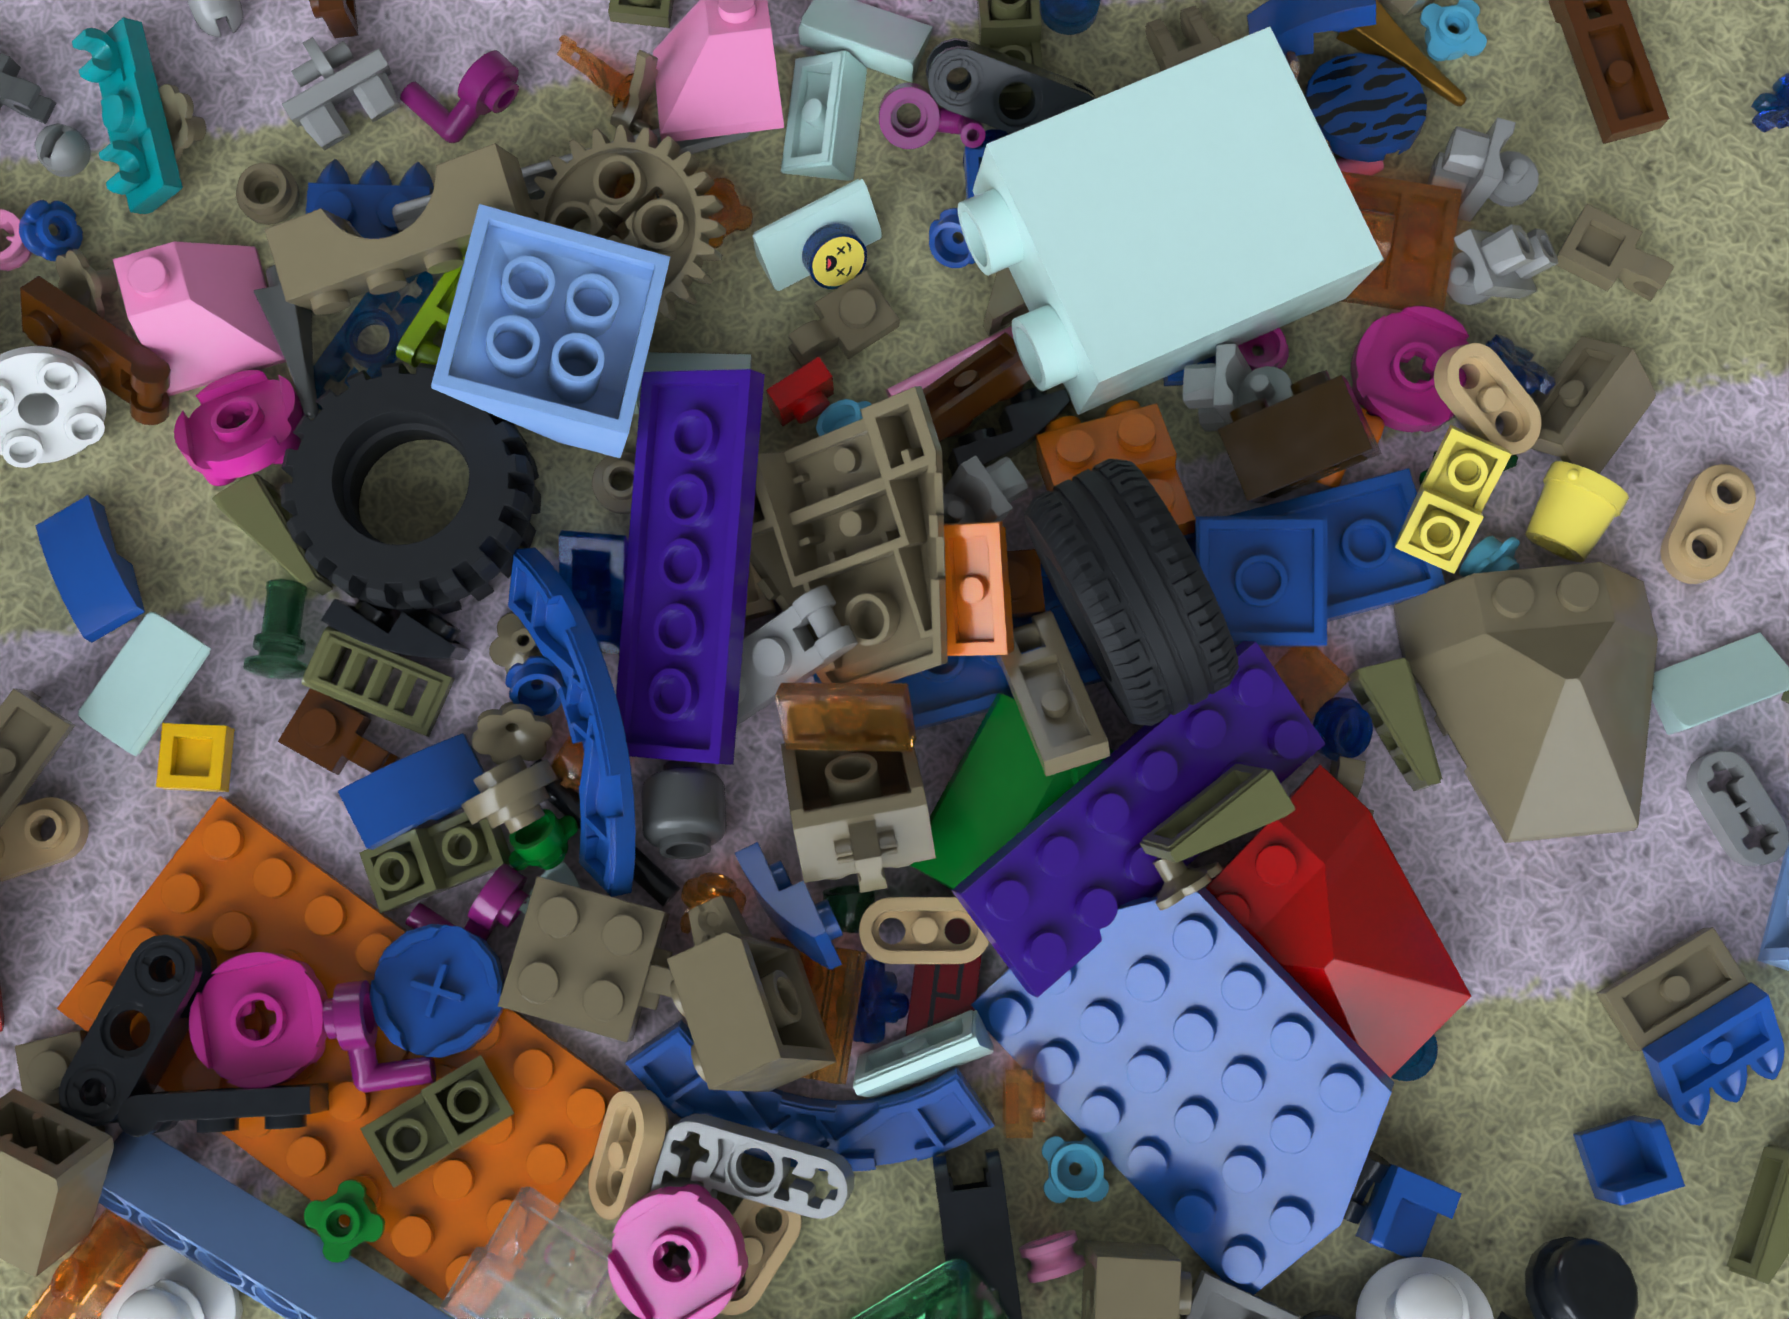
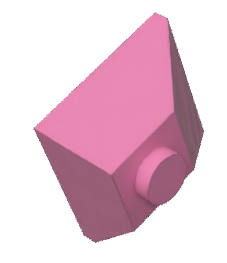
[653,0,784,142]
[113,241,286,396]

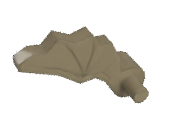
[610,50,659,133]

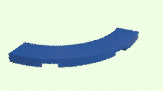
[508,547,636,897]
[625,1019,995,1171]

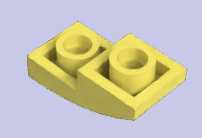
[1395,425,1512,574]

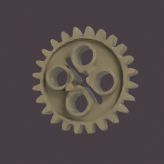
[531,125,726,330]

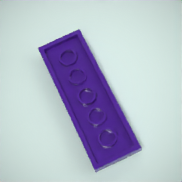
[616,369,765,765]
[951,641,1325,998]

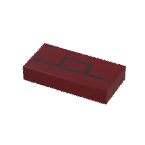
[905,919,982,1036]

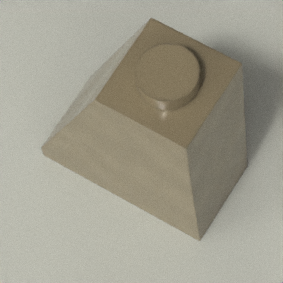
[0,1088,114,1277]

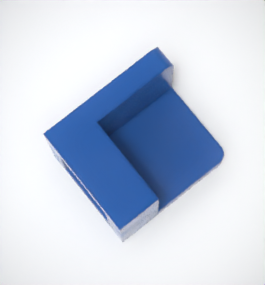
[1573,1115,1685,1206]
[1356,1163,1462,1258]

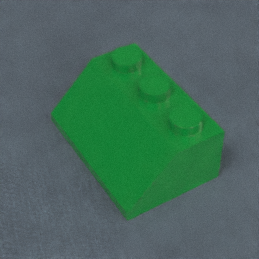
[909,693,1114,890]

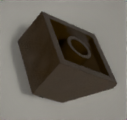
[1218,370,1382,504]

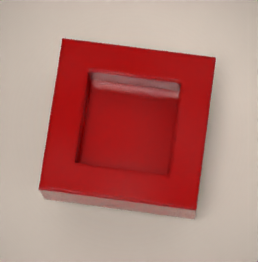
[766,356,834,427]

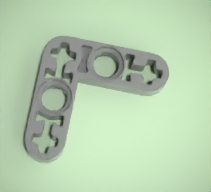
[651,1113,855,1273]

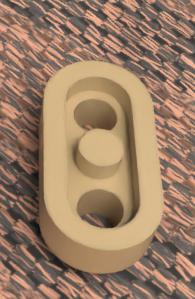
[1434,343,1541,455]
[1660,464,1756,584]
[0,797,89,882]
[859,897,989,964]
[588,1090,669,1220]
[720,1188,802,1315]

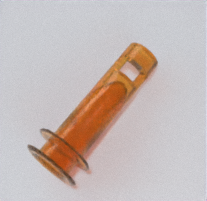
[557,35,634,109]

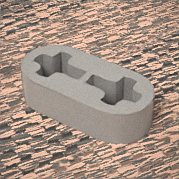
[1686,751,1789,866]

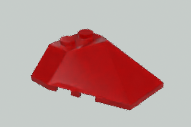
[1205,764,1472,1078]

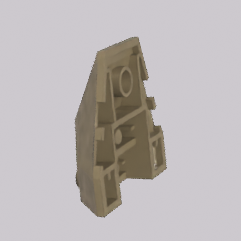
[750,386,948,700]
[1394,562,1658,843]

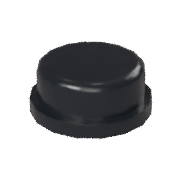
[1525,1236,1638,1319]

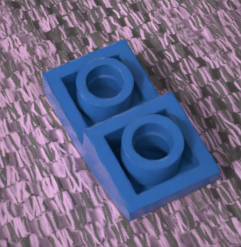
[1247,0,1376,59]
[35,495,145,643]
[338,733,485,850]
[734,842,843,970]

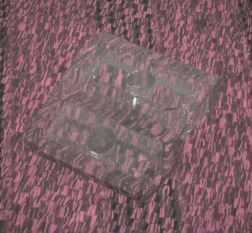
[439,1187,616,1319]

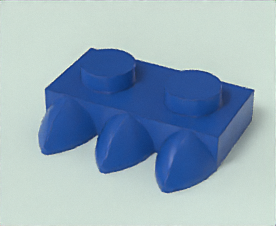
[306,159,434,239]
[1642,982,1785,1126]

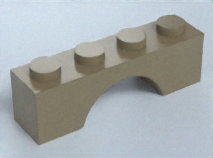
[264,143,536,315]

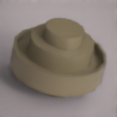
[461,755,558,834]

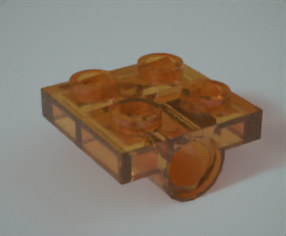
[1341,171,1462,312]

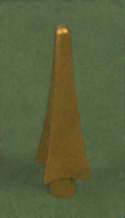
[1336,0,1467,106]

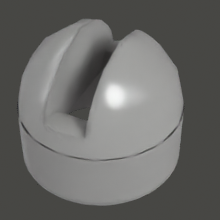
[187,0,243,38]
[34,123,91,177]

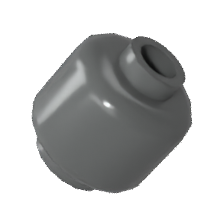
[641,760,727,859]

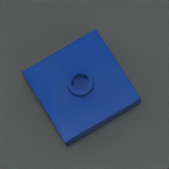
[1196,516,1327,647]

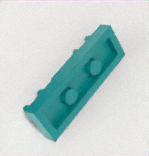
[72,17,183,214]

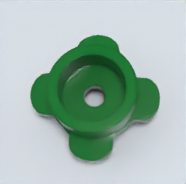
[509,809,578,871]
[304,1179,385,1263]

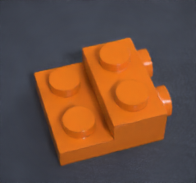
[1036,400,1196,535]

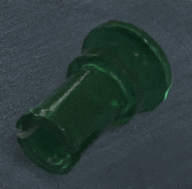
[243,579,308,680]

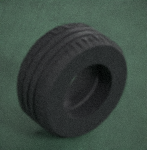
[1024,459,1239,726]

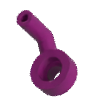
[400,50,519,143]
[878,83,985,149]
[405,863,530,941]
[323,980,436,1092]

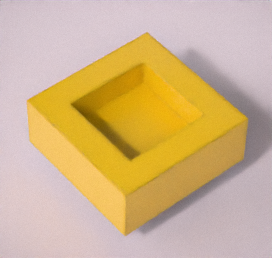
[156,723,235,792]

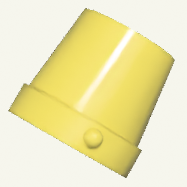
[1525,461,1629,563]

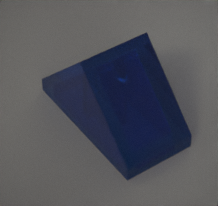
[559,530,629,654]

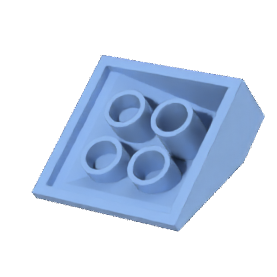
[431,204,670,458]

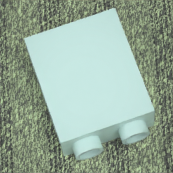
[958,26,1384,415]

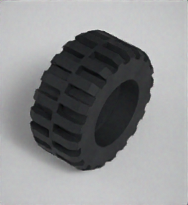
[280,362,541,617]

